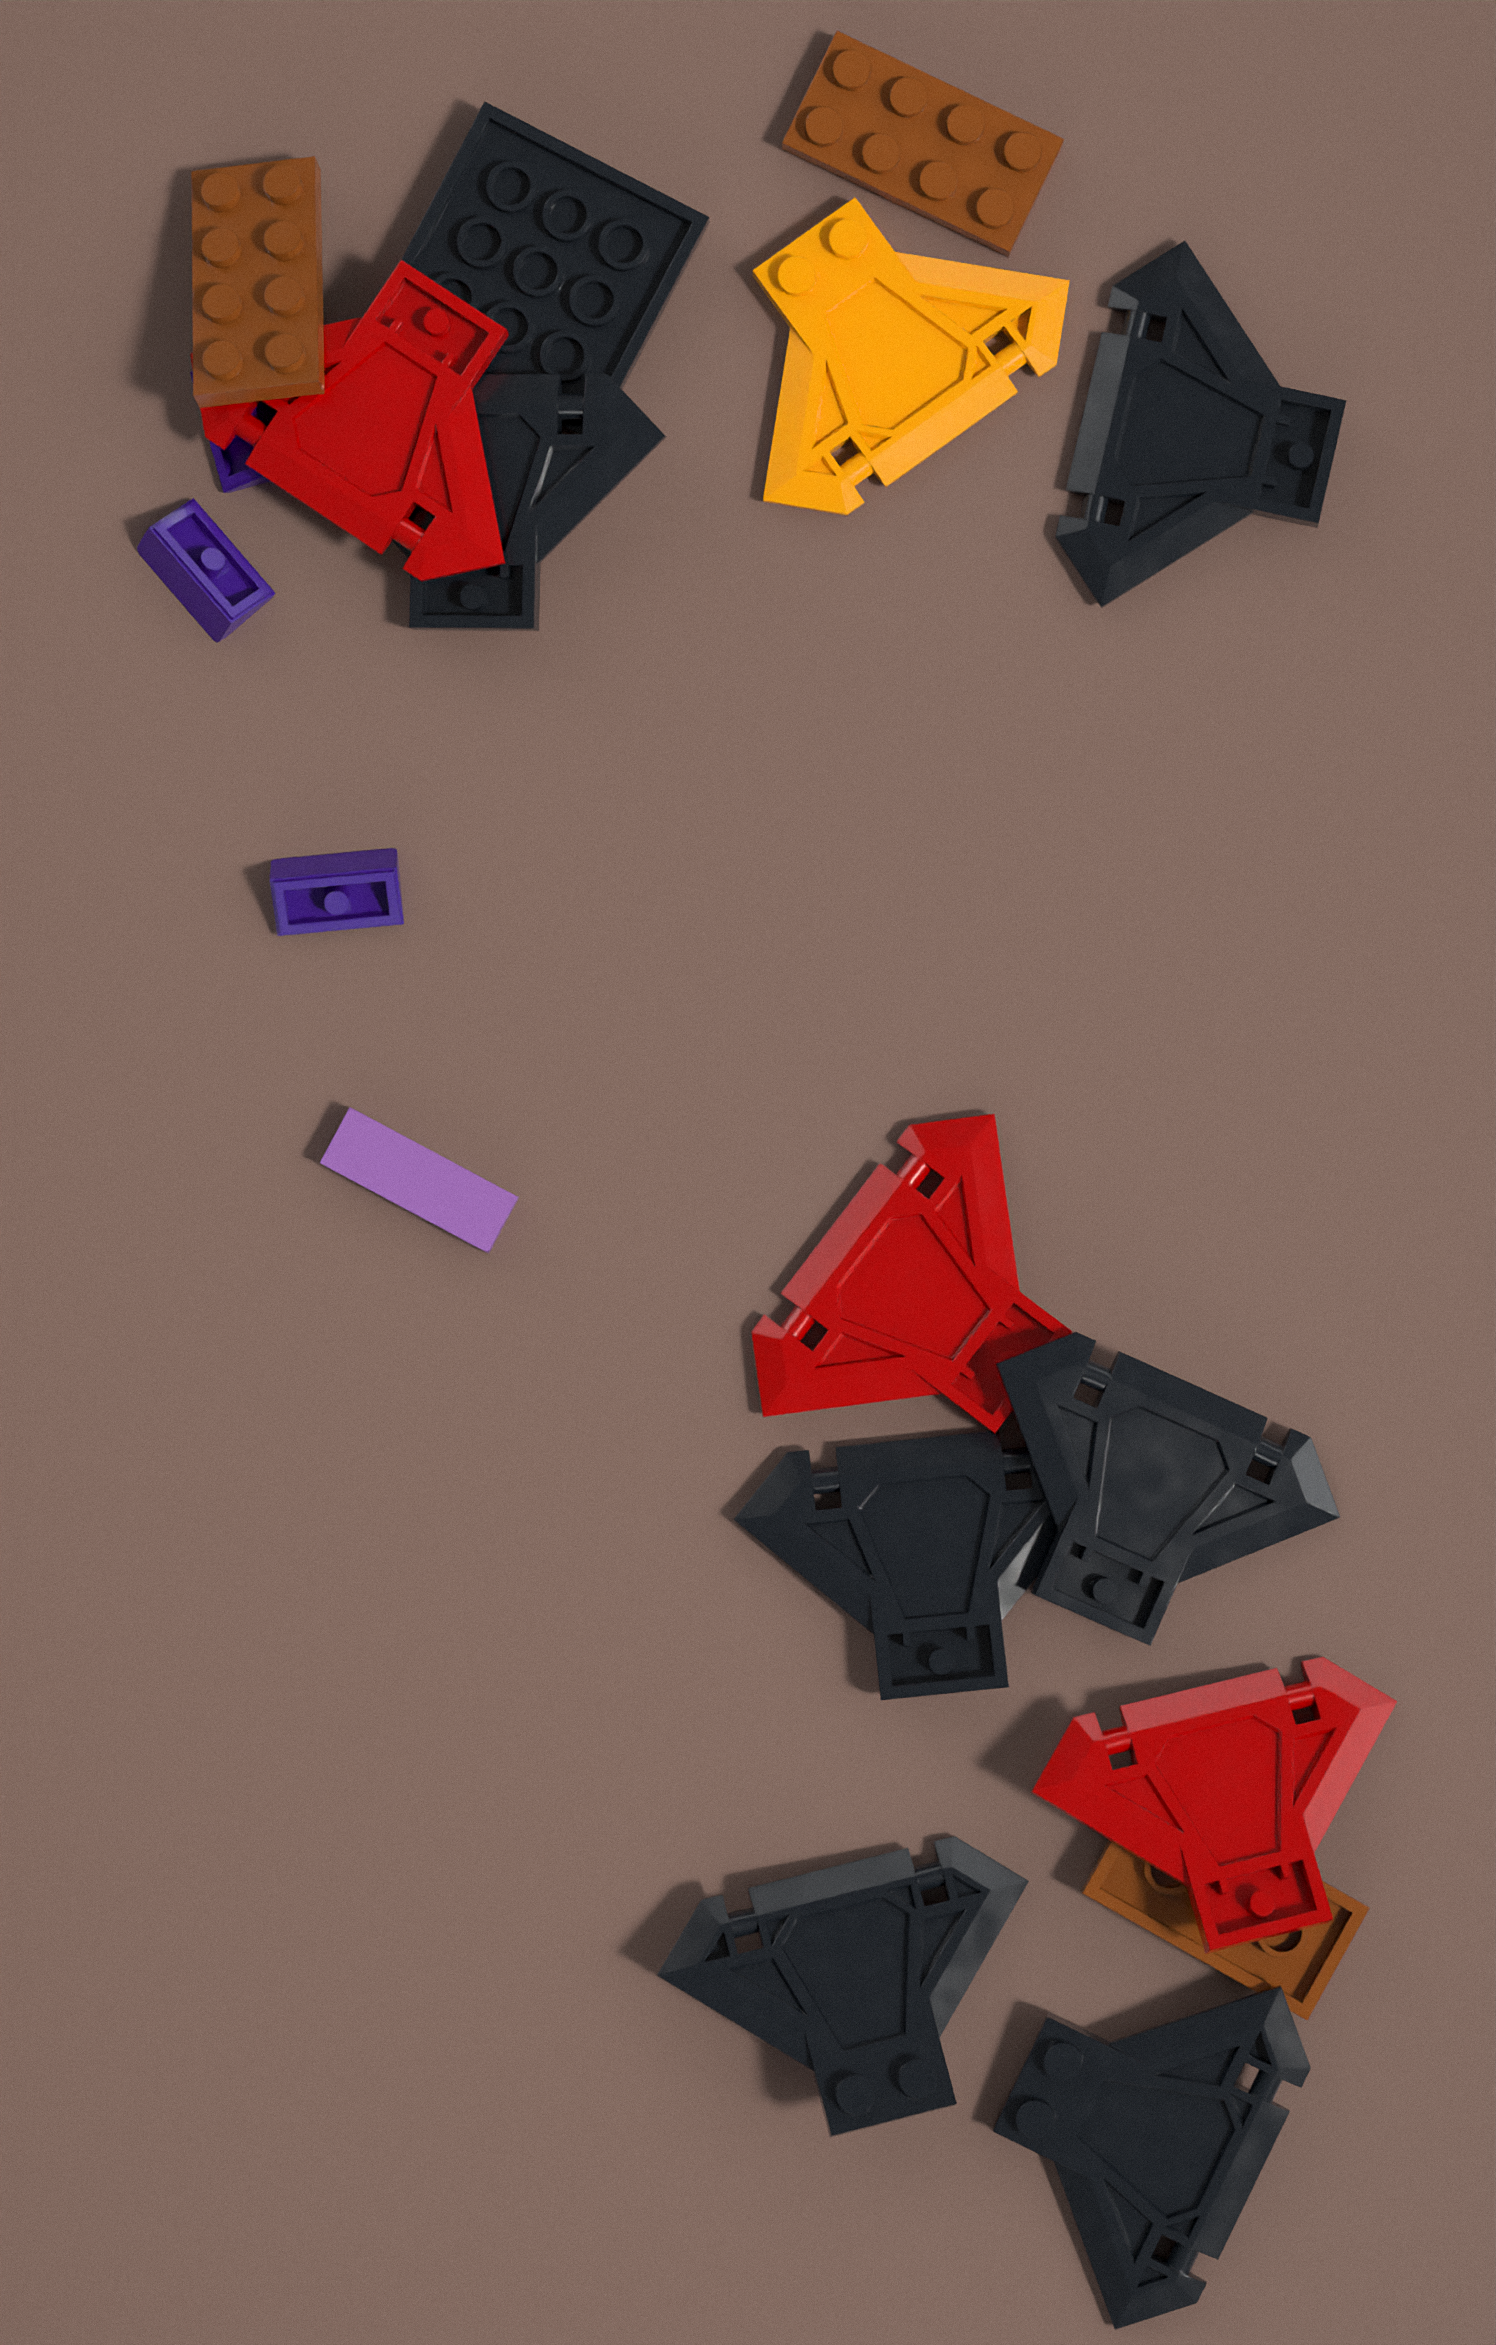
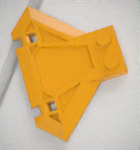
[752,197,1070,516]

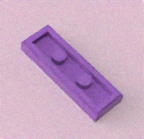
[320,1107,519,1254]

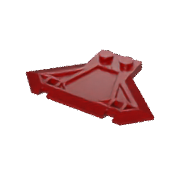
[190,260,509,582]
[751,1114,1072,1434]
[1031,1657,1397,1954]

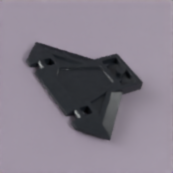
[1055,241,1347,608]
[392,374,667,631]
[995,1332,1340,1646]
[734,1430,1058,1701]
[657,1836,1029,2138]
[993,1985,1311,2330]

